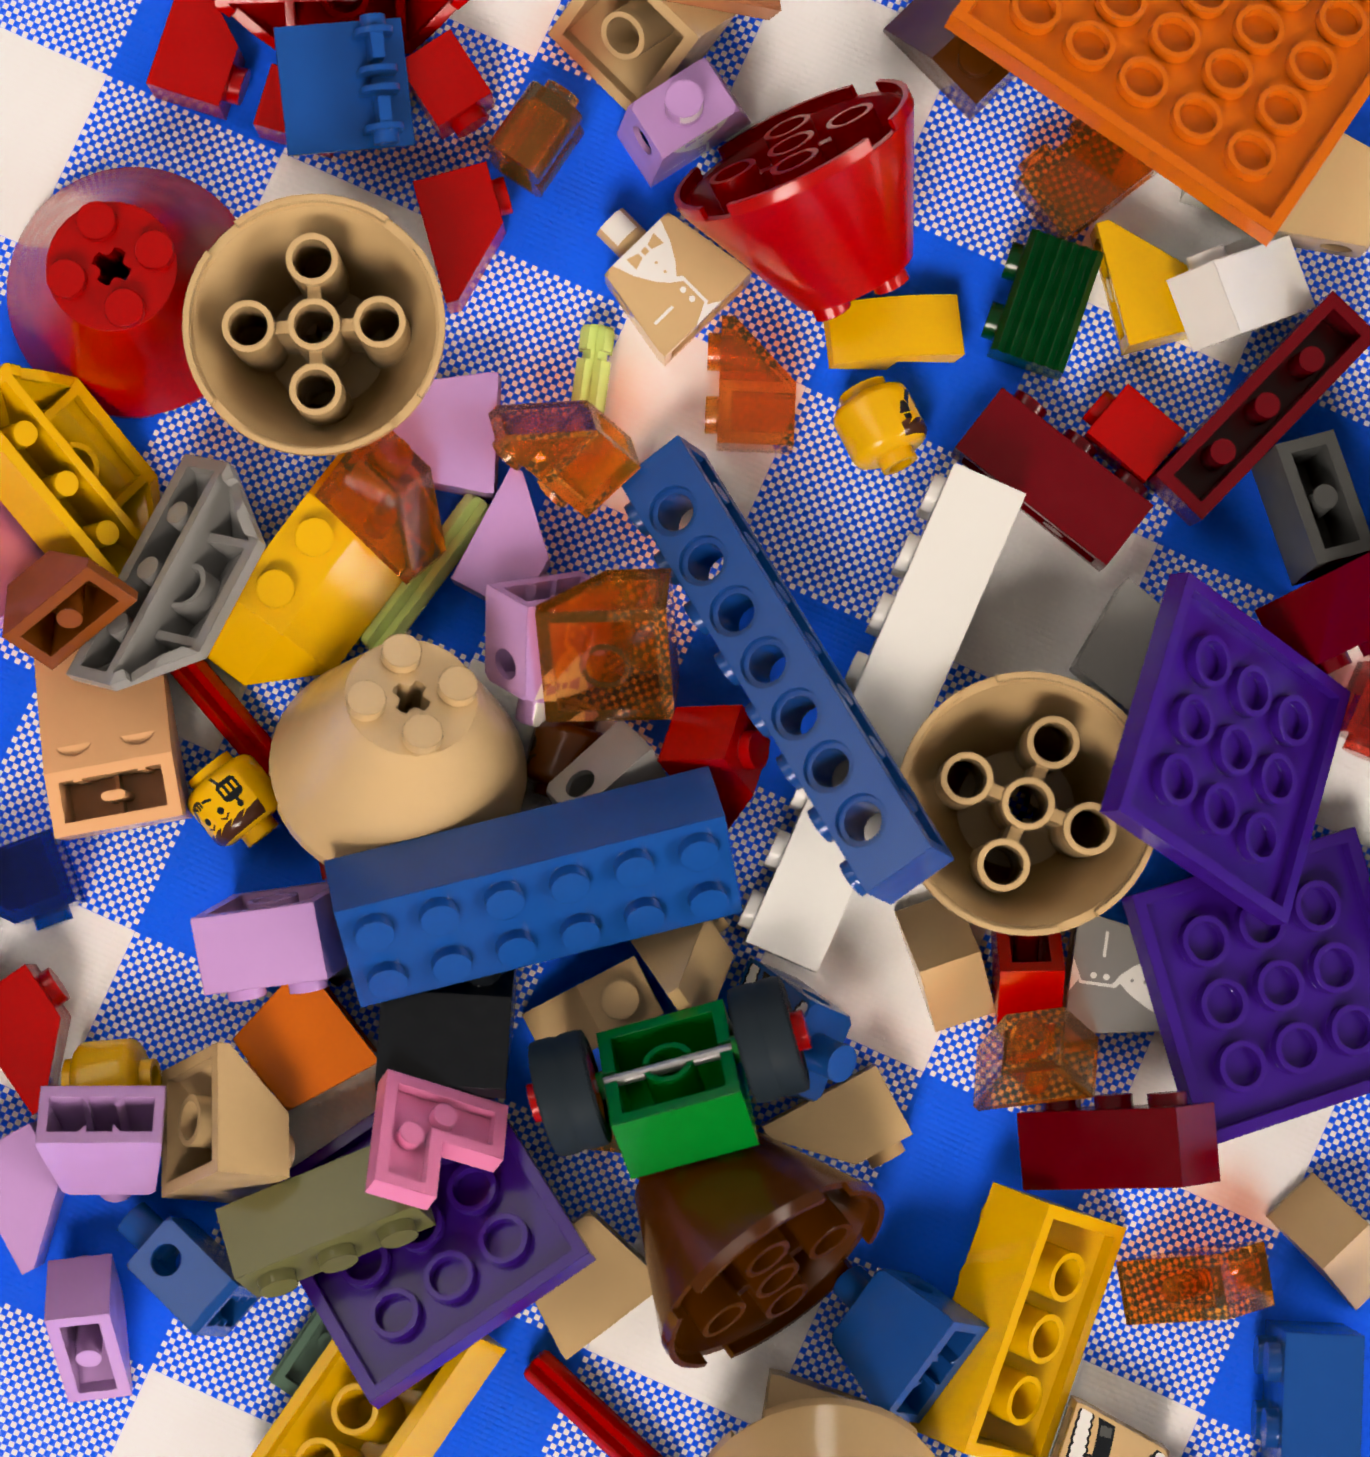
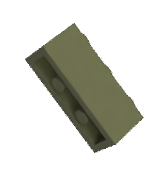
[215,1146,436,1298]

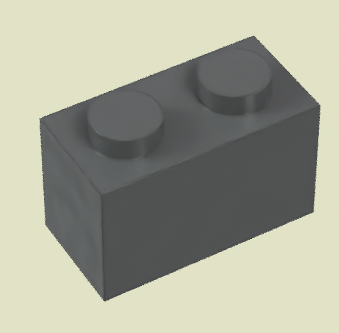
[1251,429,1370,586]

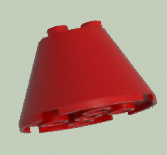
[674,79,914,322]
[7,167,236,418]

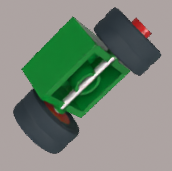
[526,976,812,1179]

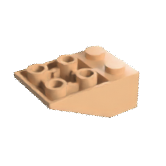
[34,648,193,841]

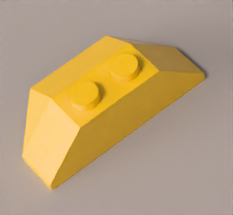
[0,363,160,578]
[207,451,410,686]

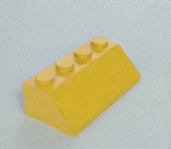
[909,1182,1127,1457]
[251,1335,507,1457]

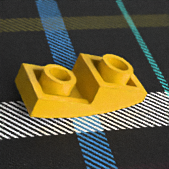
[823,294,965,370]

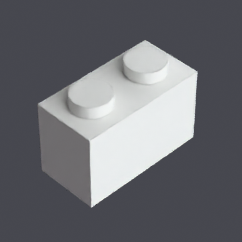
[1166,235,1315,352]

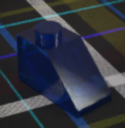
[0,829,86,932]

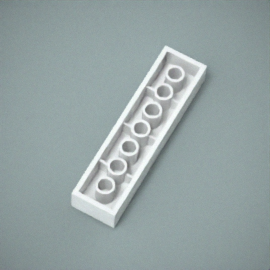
[737,463,1026,973]

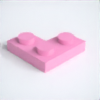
[365,1069,509,1210]

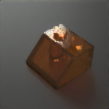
[535,568,680,722]

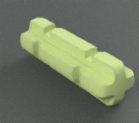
[566,324,615,449]

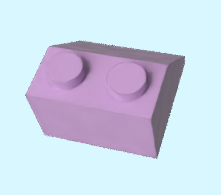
[190,881,348,1002]

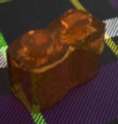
[487,79,585,197]

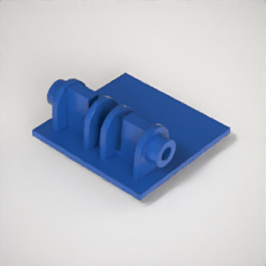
[273,12,415,156]

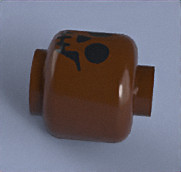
[526,708,603,798]

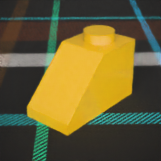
[1089,220,1188,356]

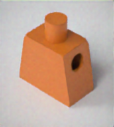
[233,985,377,1111]

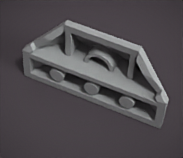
[66,454,266,691]

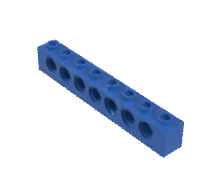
[618,435,955,905]

